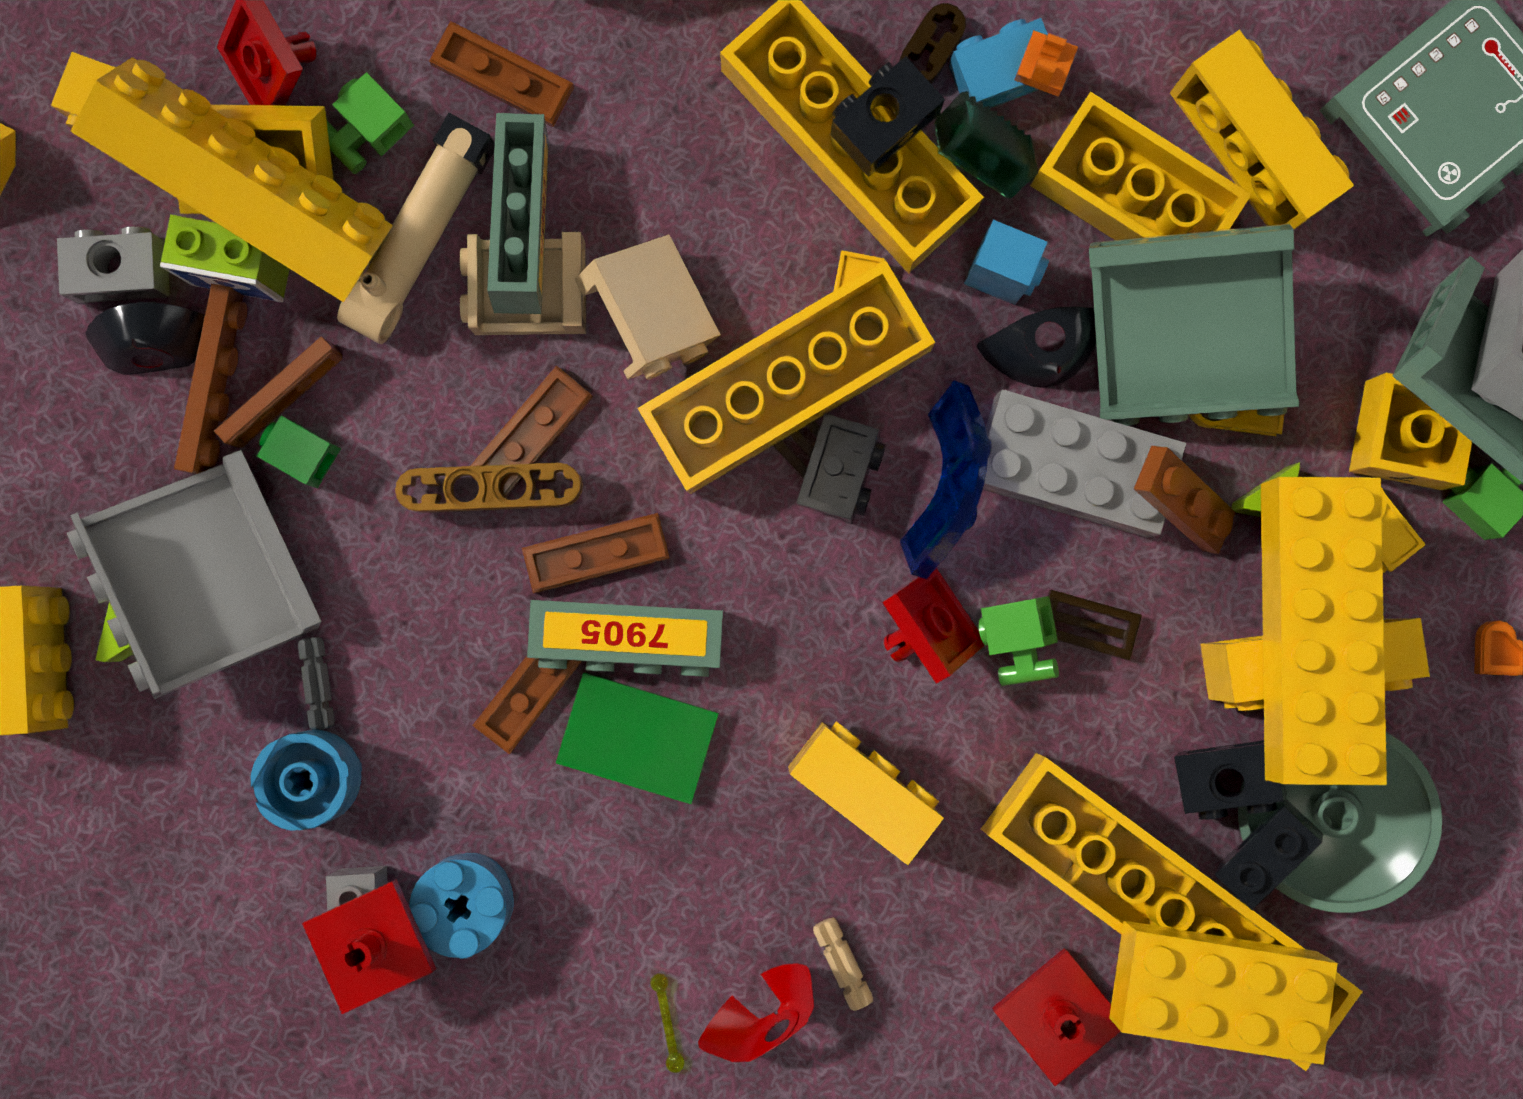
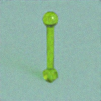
[650,973,685,1073]

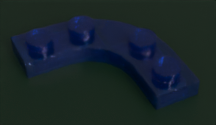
[900,380,992,579]

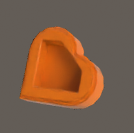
[1474,621,1523,676]

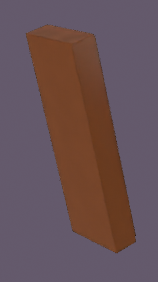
[429,21,575,127]
[214,336,343,448]
[470,365,593,498]
[522,513,670,593]
[472,656,582,754]

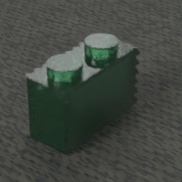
[934,91,1038,199]

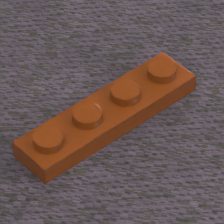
[174,283,247,475]

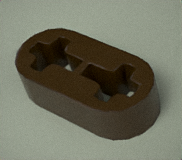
[899,3,966,84]

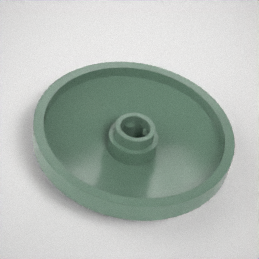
[1238,731,1442,913]

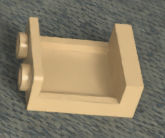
[460,232,586,335]
[575,235,721,380]

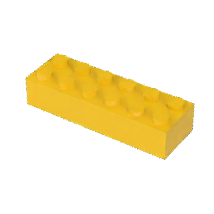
[720,0,984,274]
[70,57,393,302]
[638,260,935,494]
[1261,477,1387,785]

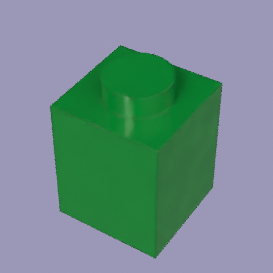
[257,415,341,489]

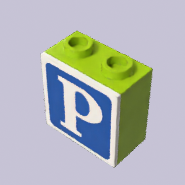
[160,214,290,303]

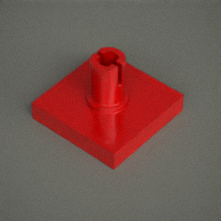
[217,0,316,106]
[882,566,985,684]
[302,879,437,1014]
[992,948,1121,1086]

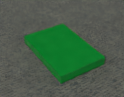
[556,672,719,804]

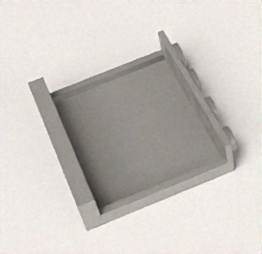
[67,450,321,699]

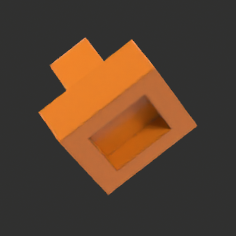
[1014,30,1078,97]

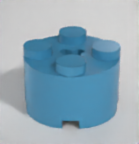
[250,730,362,831]
[409,853,514,959]

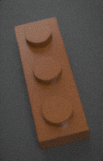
[1134,446,1236,554]

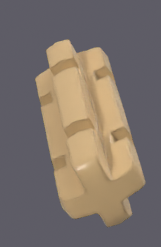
[813,917,873,1011]

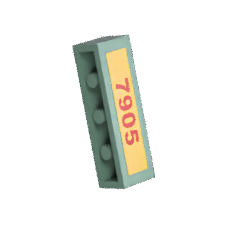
[487,113,549,314]
[527,600,723,677]

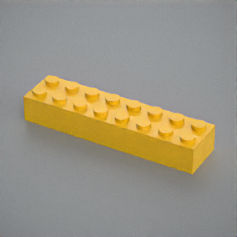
[981,753,1363,1071]

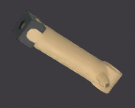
[337,112,495,344]

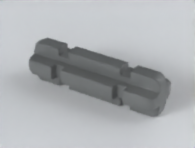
[298,637,335,730]

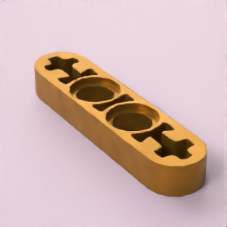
[395,463,583,513]

